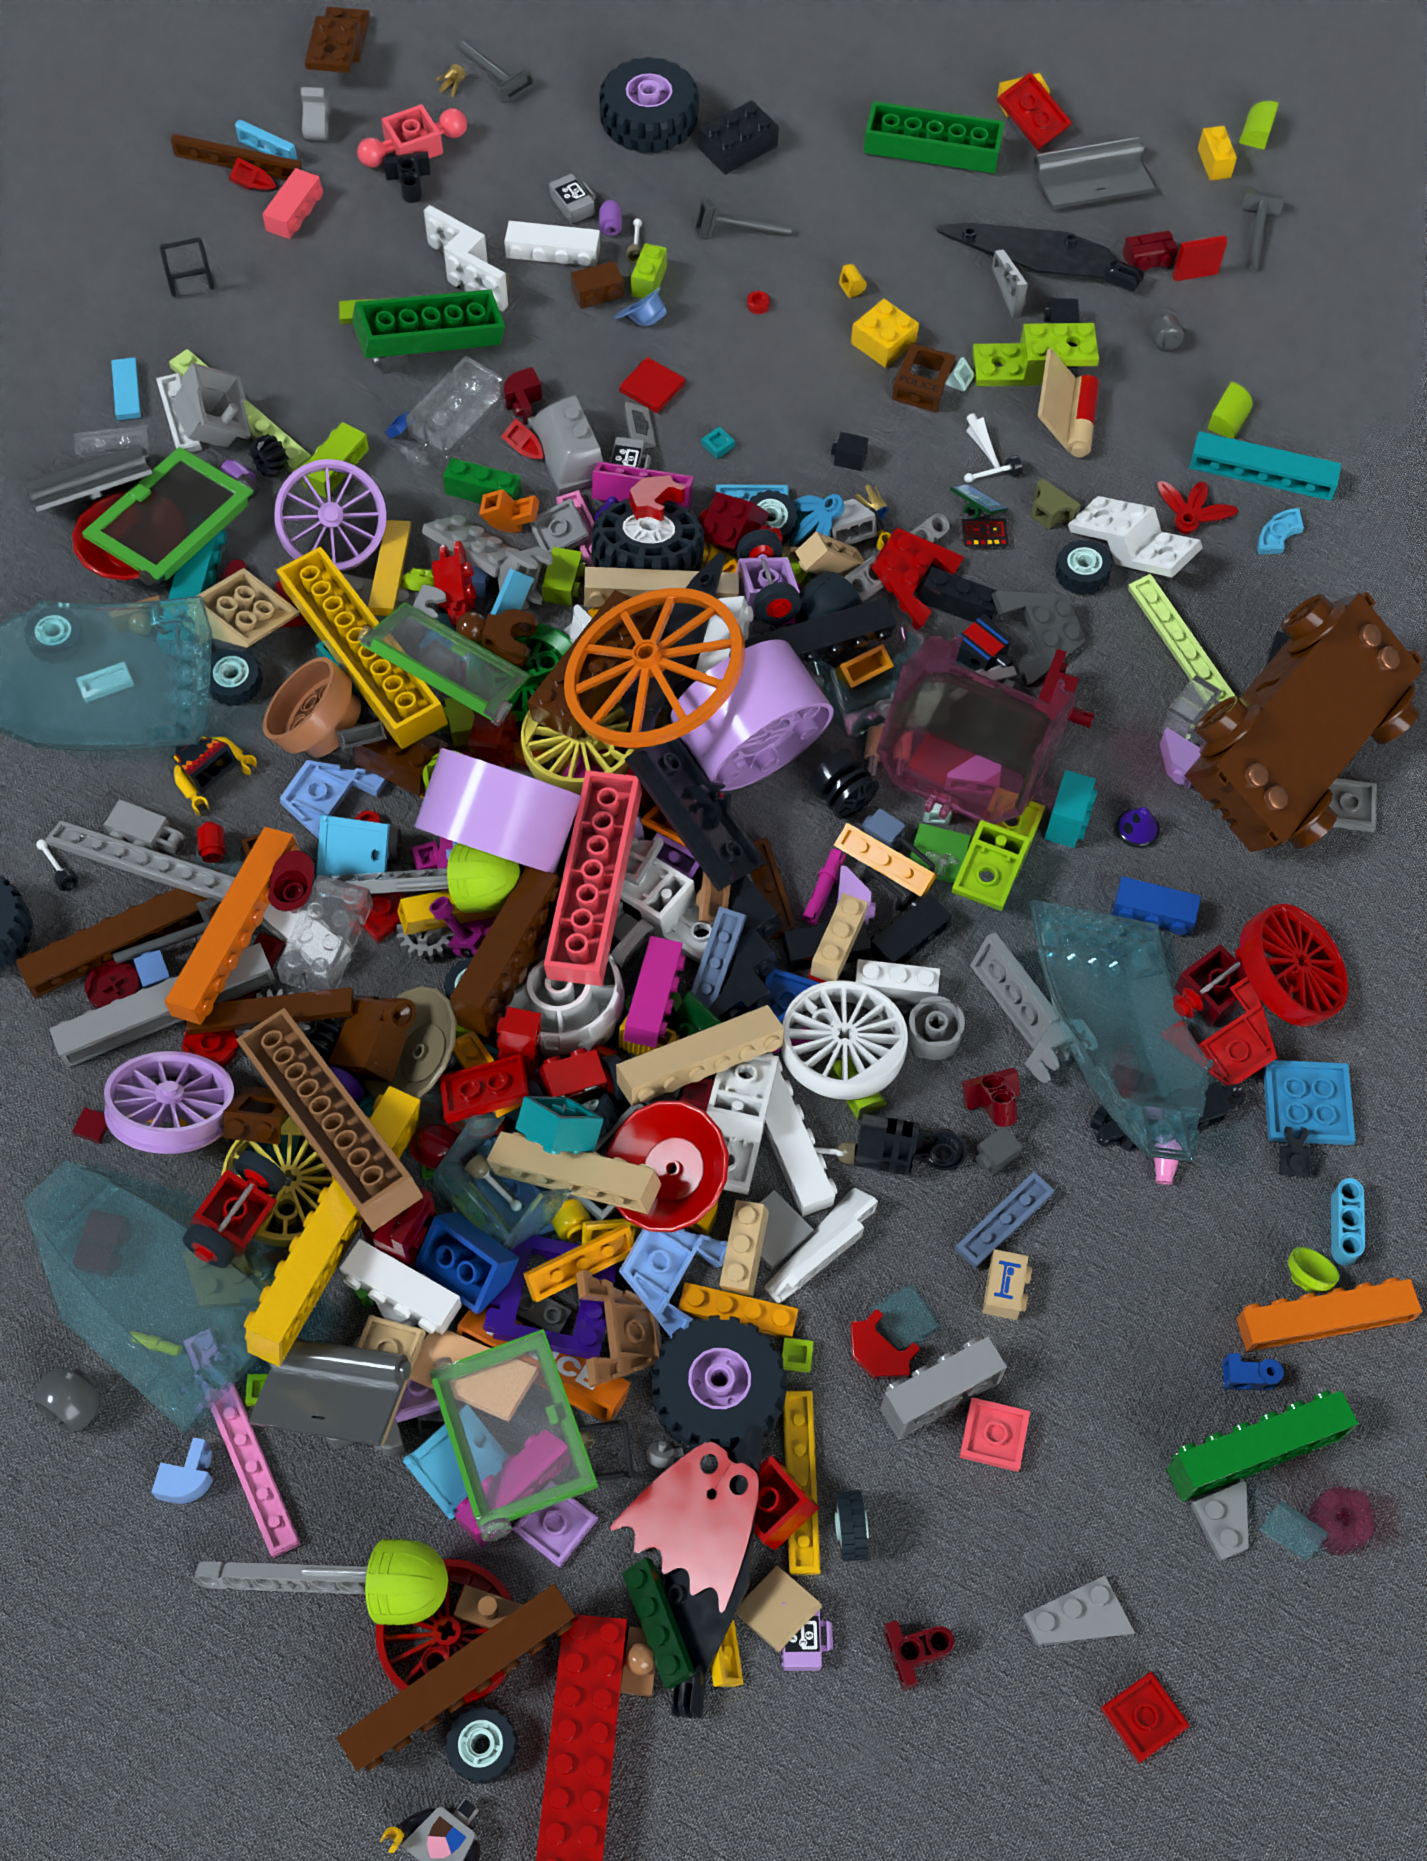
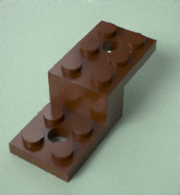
[305,7,370,73]

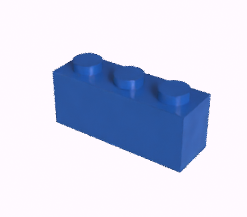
[1111,876,1201,936]

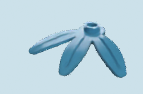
[790,494,845,546]

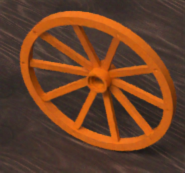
[564,588,745,748]

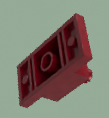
[1019,649,1095,761]
[360,1188,437,1272]

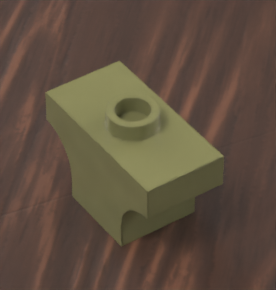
[1030,478,1081,530]

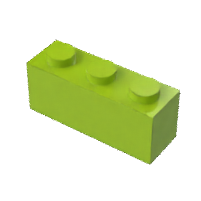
[301,422,369,498]

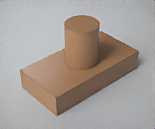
[454,1585,523,1629]

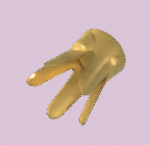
[436,64,466,97]
[855,485,888,519]

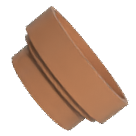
[263,657,361,758]

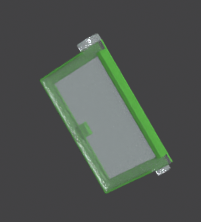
[358,602,531,727]
[429,1329,599,1541]

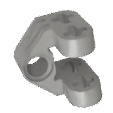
[611,901,655,967]

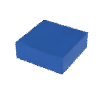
[385,411,415,439]

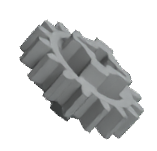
[397,924,455,962]

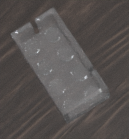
[405,356,505,458]
[276,874,373,992]

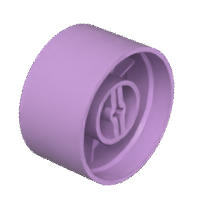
[670,640,833,791]
[414,748,581,874]

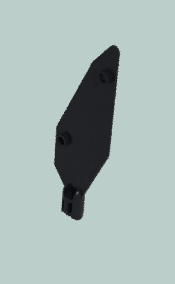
[937,223,1145,292]
[620,553,726,749]
[664,1426,763,1719]

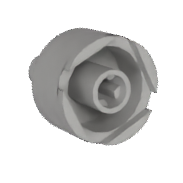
[907,996,965,1060]

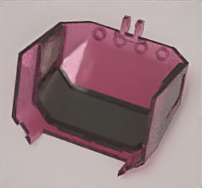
[876,636,1077,824]

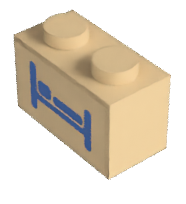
[982,1249,1032,1320]

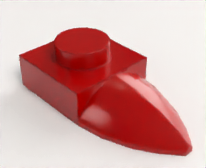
[229,157,276,190]
[501,418,544,459]

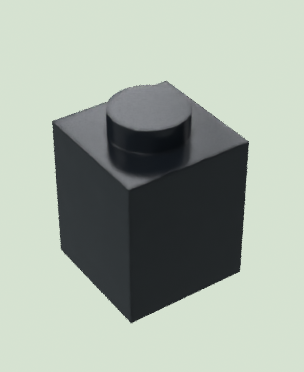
[831,432,869,472]

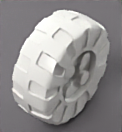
[501,935,625,1058]

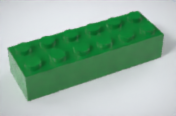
[863,101,1005,173]
[352,289,505,359]
[1166,1390,1359,1502]

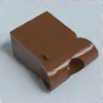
[328,995,416,1083]

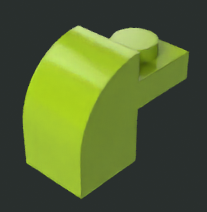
[432,698,479,747]

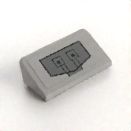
[624,402,656,449]

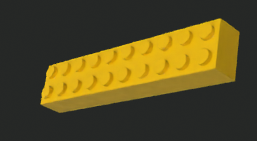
[276,546,448,749]
[244,1086,420,1367]

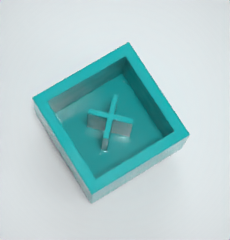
[1044,770,1098,848]
[515,1096,604,1154]

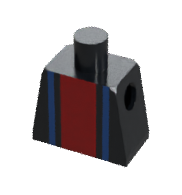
[950,613,1013,672]

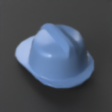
[613,287,667,326]

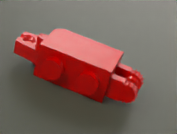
[432,541,476,628]

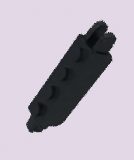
[1096,1081,1246,1152]

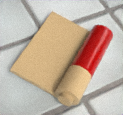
[1038,348,1100,457]

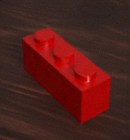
[497,1007,541,1079]

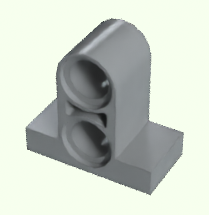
[301,87,331,140]

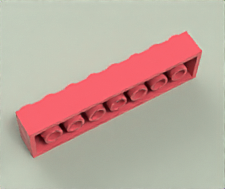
[544,770,642,986]

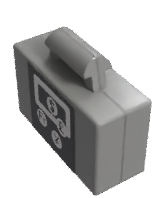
[549,173,596,224]
[610,437,652,469]

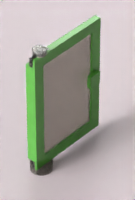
[82,446,259,586]

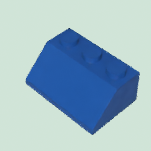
[413,1211,520,1314]

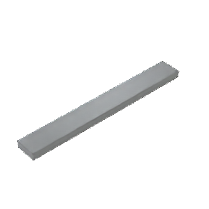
[46,820,235,903]

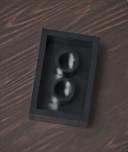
[698,100,779,175]

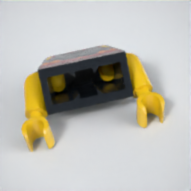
[173,735,257,816]

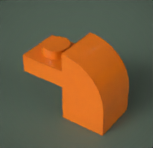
[479,489,540,533]

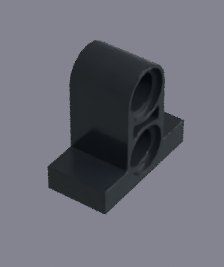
[383,151,431,203]

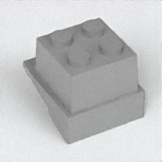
[171,363,251,448]

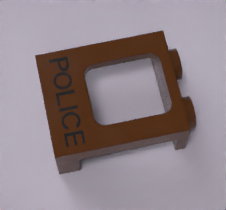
[892,343,956,413]
[223,1086,289,1145]

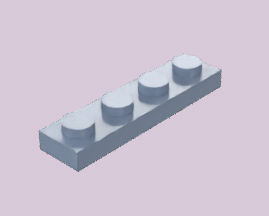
[691,906,747,1009]
[954,1172,1055,1270]

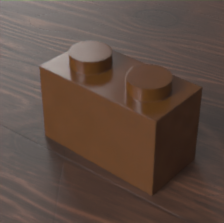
[571,261,624,309]

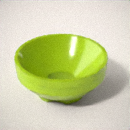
[400,567,434,591]
[1288,1247,1340,1293]

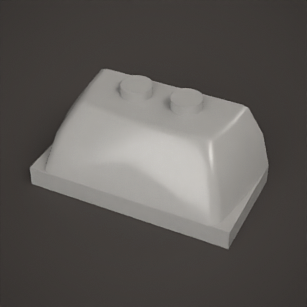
[527,395,603,495]

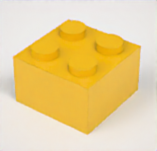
[851,298,919,368]

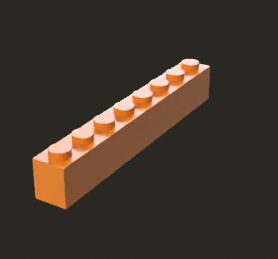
[164,827,299,1025]

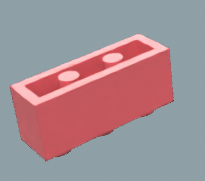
[262,168,323,239]

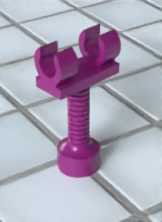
[429,896,485,957]

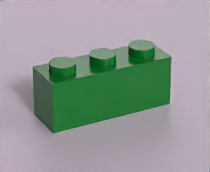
[443,457,522,504]

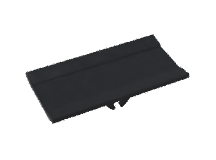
[624,738,767,892]

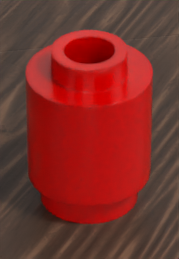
[197,822,226,863]

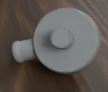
[646,1441,684,1468]

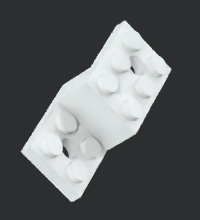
[424,205,508,312]
[1068,496,1203,577]
[620,858,713,964]
[707,1053,779,1195]

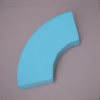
[1257,508,1304,555]

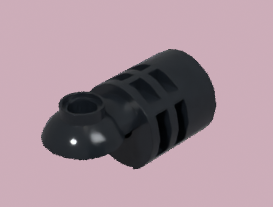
[854,1113,967,1176]

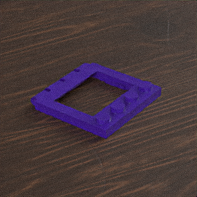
[483,1232,618,1359]

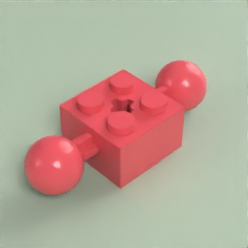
[357,104,467,168]

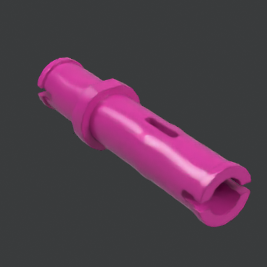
[801,849,846,925]

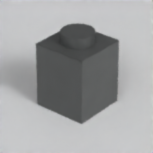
[975,1127,1023,1176]

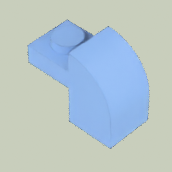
[151,1438,213,1504]

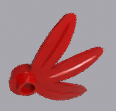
[1157,481,1238,534]

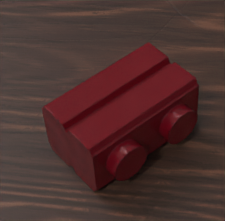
[1123,230,1178,271]

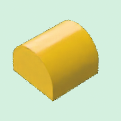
[839,264,867,299]

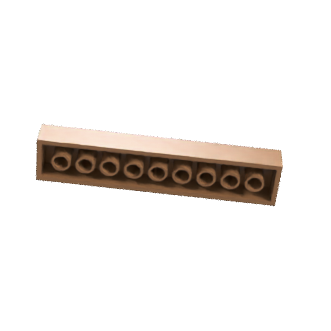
[236,1008,423,1232]

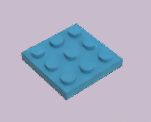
[1263,1060,1355,1145]

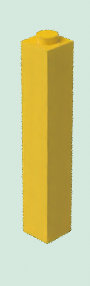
[397,870,562,935]

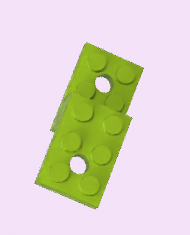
[972,323,1099,386]
[951,788,1046,911]

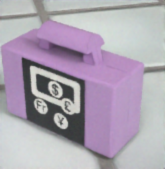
[781,1602,833,1671]

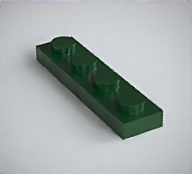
[622,1557,696,1689]

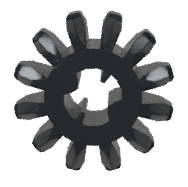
[249,434,289,478]

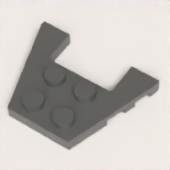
[991,591,1085,686]

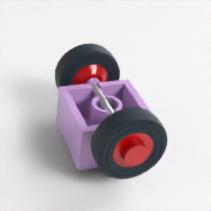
[736,529,801,625]

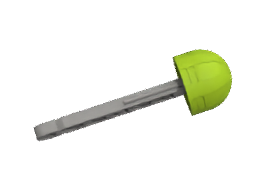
[312,843,521,913]
[193,1539,448,1625]

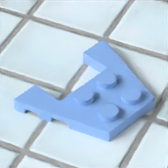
[280,760,388,839]
[619,1229,728,1339]

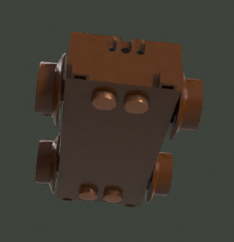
[1184,591,1423,852]

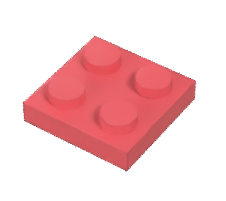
[959,1397,1030,1472]

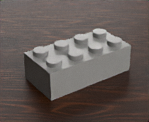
[880,1336,1007,1440]

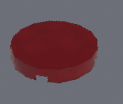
[85,960,142,1009]

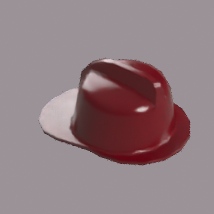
[269,850,314,914]
[409,1124,476,1178]

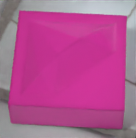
[410,841,439,870]

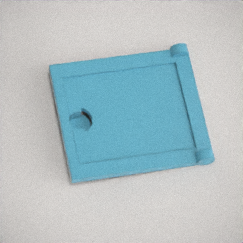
[316,814,390,879]
[402,1405,509,1520]

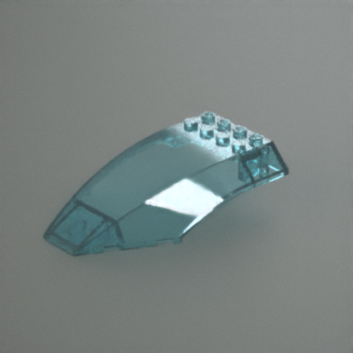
[0,596,212,751]
[1029,900,1213,1162]
[23,1160,277,1435]

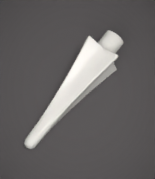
[966,413,1000,468]

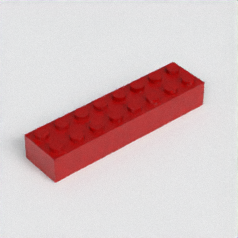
[536,1614,627,1861]

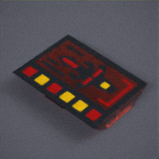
[962,518,1009,547]

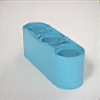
[1331,1178,1365,1266]

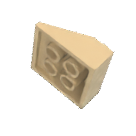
[186,568,300,648]

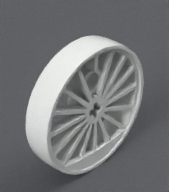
[780,981,908,1100]

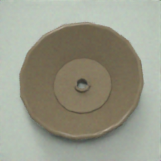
[363,986,457,1101]

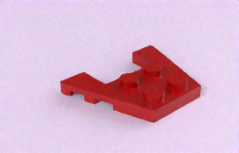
[871,528,964,630]
[1161,976,1278,1086]

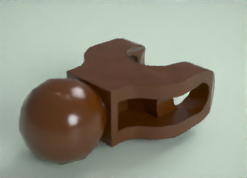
[456,609,539,666]

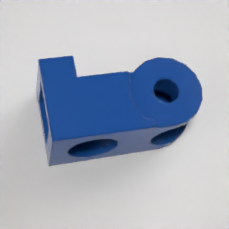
[1222,1353,1284,1391]

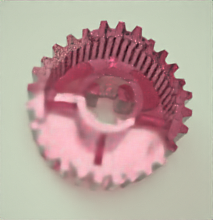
[1305,1486,1376,1556]

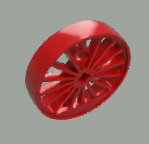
[1240,904,1348,1027]
[376,1559,513,1708]

